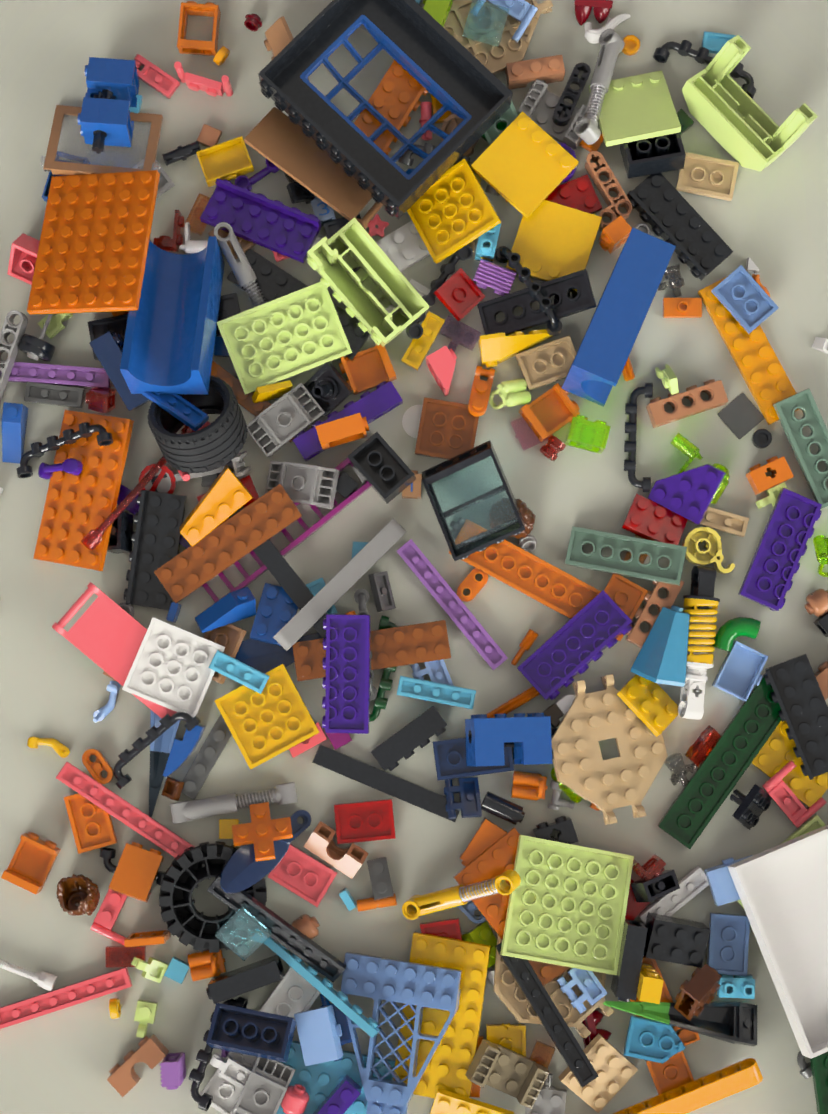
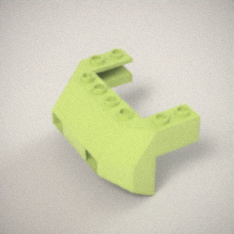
[682,35,818,171]
[307,217,430,347]

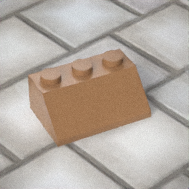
[264,16,309,80]

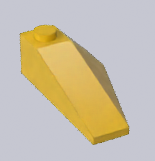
[478,329,553,368]

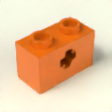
[599,215,632,254]
[746,455,794,495]

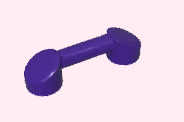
[235,159,280,190]
[38,458,83,480]

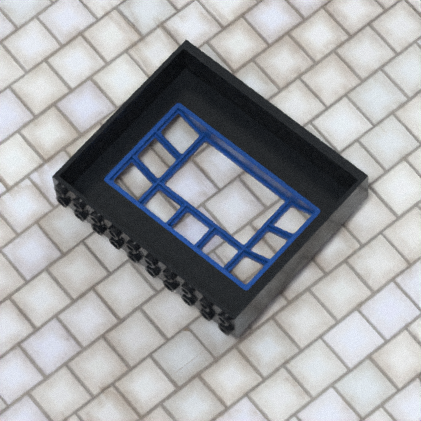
[258,0,513,219]

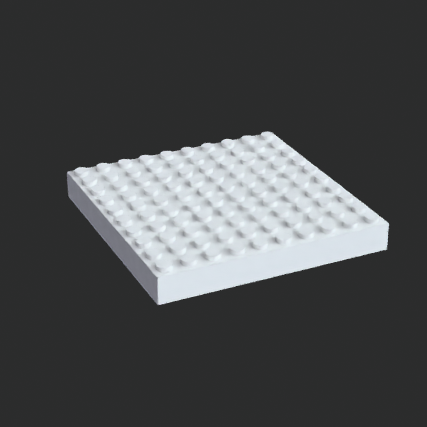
[727,824,828,1059]

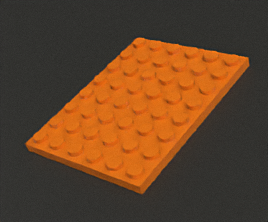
[27,170,160,315]

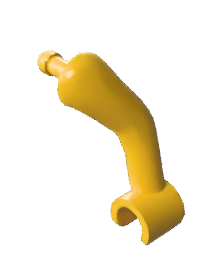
[27,737,70,758]

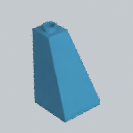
[630,605,690,687]

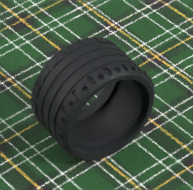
[147,375,248,473]

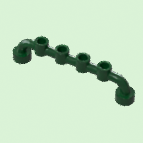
[369,615,397,722]

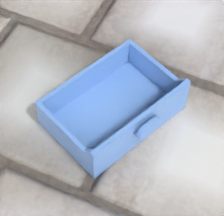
[712,641,769,701]
[704,855,753,906]
[294,1004,344,1066]

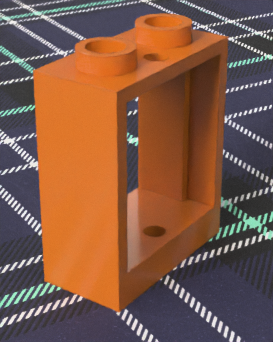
[177,1,221,56]
[315,413,369,450]

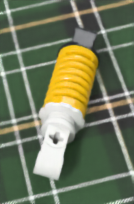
[678,566,720,720]

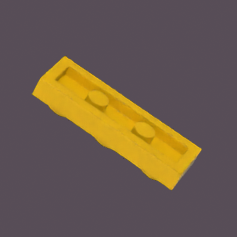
[401,311,445,371]

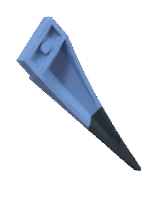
[149,710,180,818]

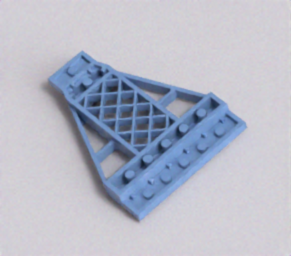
[341,952,462,1114]

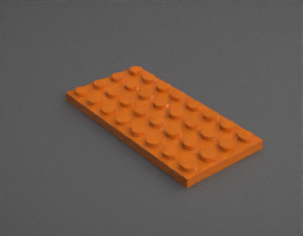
[33,410,134,572]

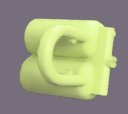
[489,378,531,410]

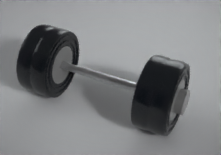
[18,314,56,362]

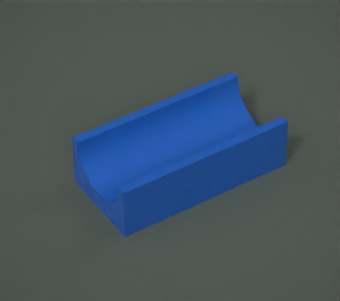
[561,227,676,407]
[120,236,225,395]

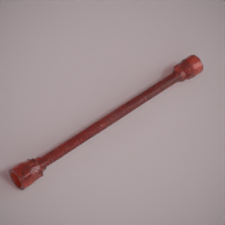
[81,425,195,551]

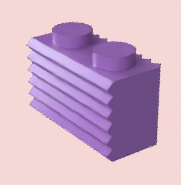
[473,259,517,296]
[160,1052,186,1090]

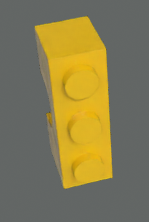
[637,963,664,1004]

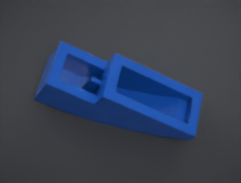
[163,724,205,777]

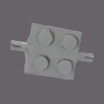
[525,1073,567,1114]

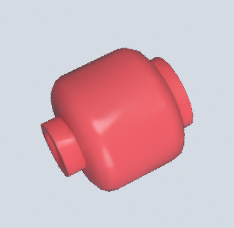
[281,1084,309,1114]

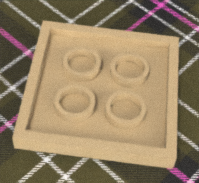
[558,1033,638,1113]

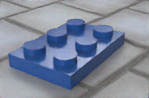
[250,583,298,646]

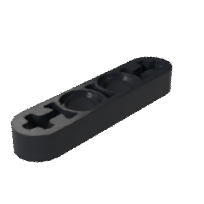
[552,63,591,126]

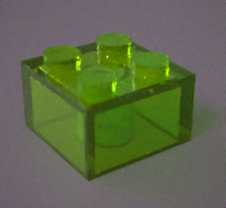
[564,415,611,454]

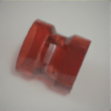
[540,435,566,462]

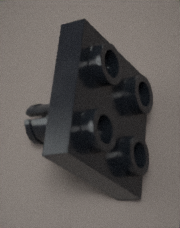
[304,362,353,416]
[730,784,772,830]

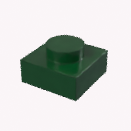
[677,109,694,136]

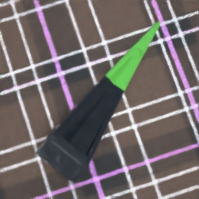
[603,1001,757,1046]

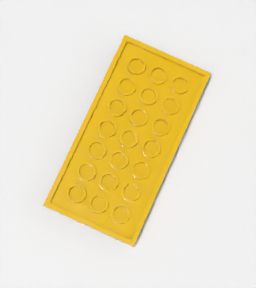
[393,932,491,1098]

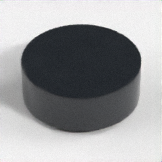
[752,429,772,449]

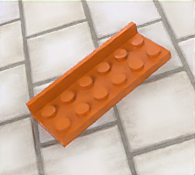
[354,60,428,155]

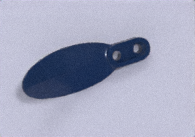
[235,633,326,673]
[220,810,311,893]

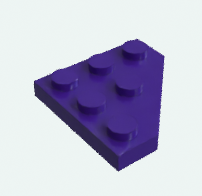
[648,464,726,525]

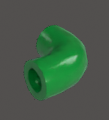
[712,617,761,652]

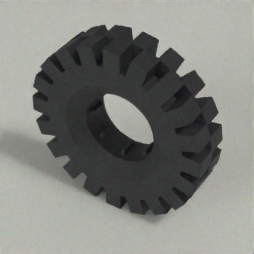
[159,841,267,953]

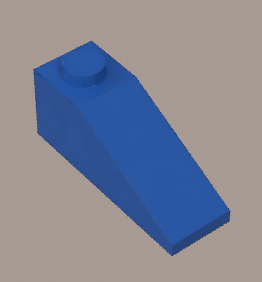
[2,402,28,464]
[195,587,256,633]

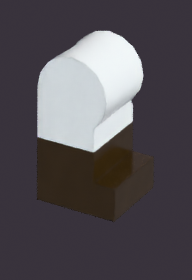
[542,695,576,728]

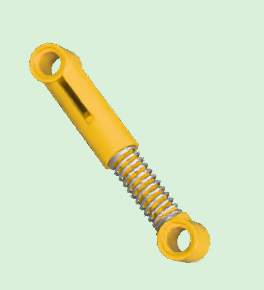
[402,870,521,920]

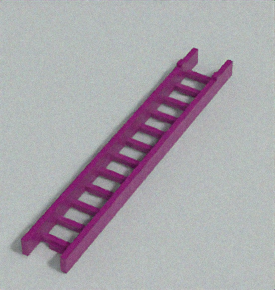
[202,458,372,603]

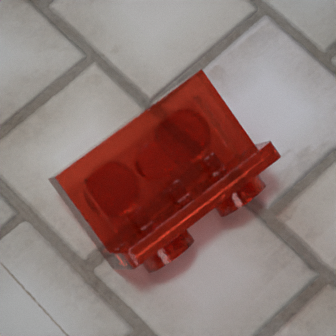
[632,854,666,880]

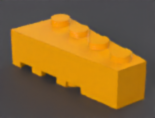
[179,465,253,547]

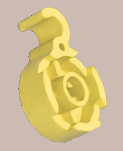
[682,527,735,574]

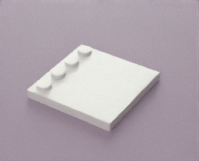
[122,617,225,718]

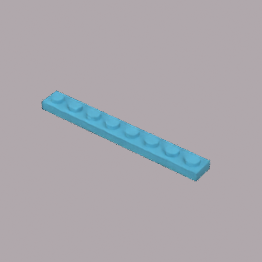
[253,928,380,1038]

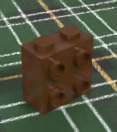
[674,964,722,1021]

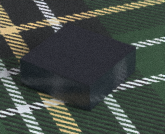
[336,472,359,499]

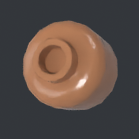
[804,589,828,617]
[291,914,320,940]

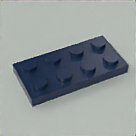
[433,737,514,780]

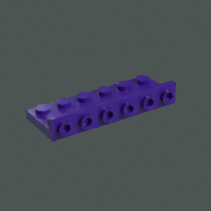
[200,178,321,263]
[738,488,822,611]
[517,590,633,701]
[322,614,370,734]

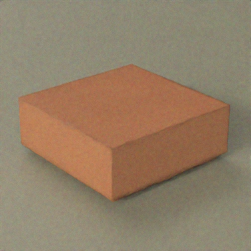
[197,124,222,147]

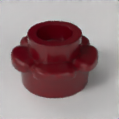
[244,13,262,31]

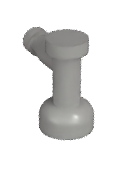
[548,780,575,810]

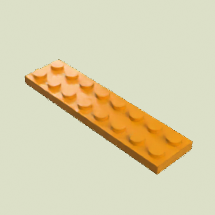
[698,276,799,425]

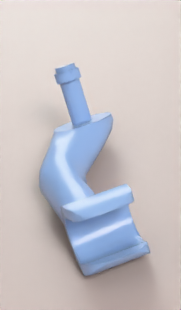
[93,681,120,722]

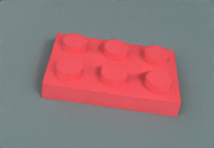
[267,844,338,907]

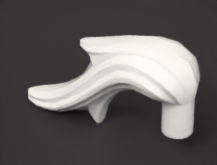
[584,13,631,44]

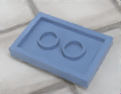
[711,265,779,334]
[707,913,750,976]

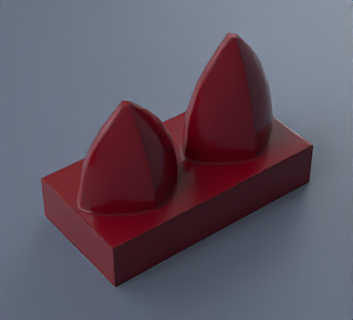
[574,0,613,26]
[582,1010,612,1048]

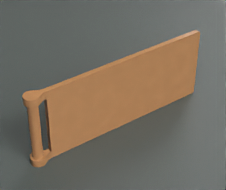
[244,107,383,230]

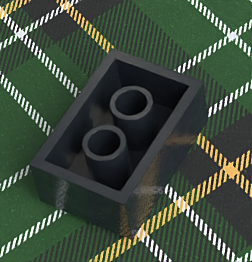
[620,133,686,178]
[347,432,416,504]
[643,912,711,968]

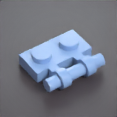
[411,659,454,701]
[557,968,608,1014]

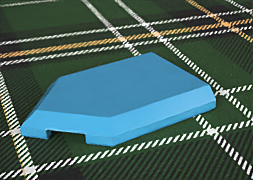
[624,1015,686,1064]

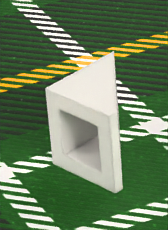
[745,257,759,274]
[811,337,828,354]

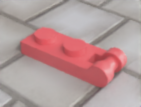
[134,54,180,99]

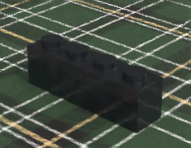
[371,706,447,771]

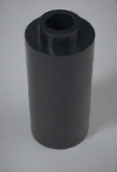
[481,791,525,825]

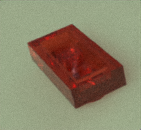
[685,725,721,767]
[106,946,146,967]

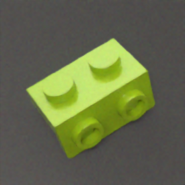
[462,921,497,968]

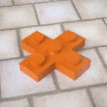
[232,802,293,862]

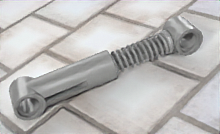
[574,28,625,145]
[214,222,267,307]
[170,782,298,824]

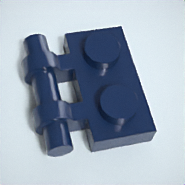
[443,777,482,819]

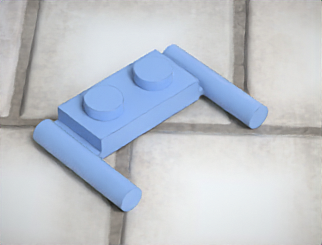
[470,0,538,43]

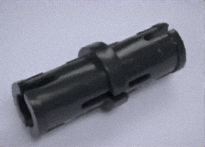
[162,141,201,166]

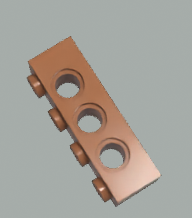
[646,379,728,428]
[625,581,685,648]

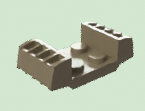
[465,1039,549,1109]

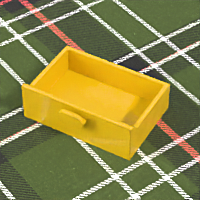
[196,136,254,187]

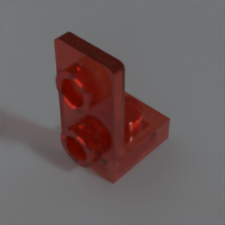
[153,210,184,252]

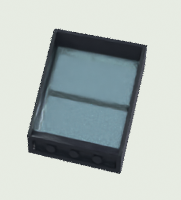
[422,440,525,561]

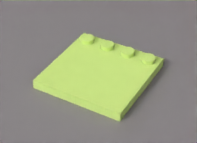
[589,70,681,147]

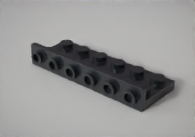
[627,173,733,281]
[123,490,187,610]
[763,654,828,780]

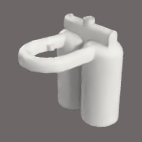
[179,222,208,254]

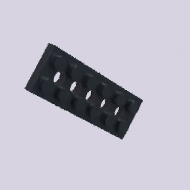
[477,269,597,336]

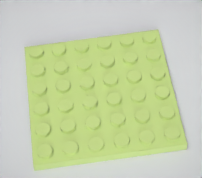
[500,835,634,975]

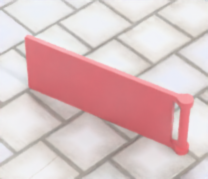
[52,582,177,719]

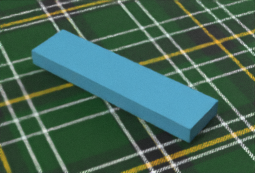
[397,676,476,709]

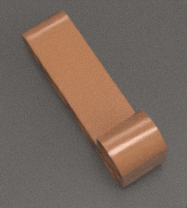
[585,151,632,230]

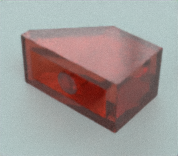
[85,388,116,413]

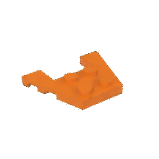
[645,1029,700,1095]

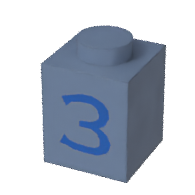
[310,197,336,227]

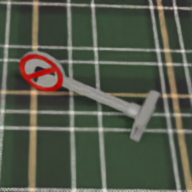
[139,451,251,494]

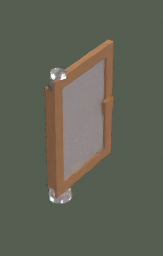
[40,105,163,180]

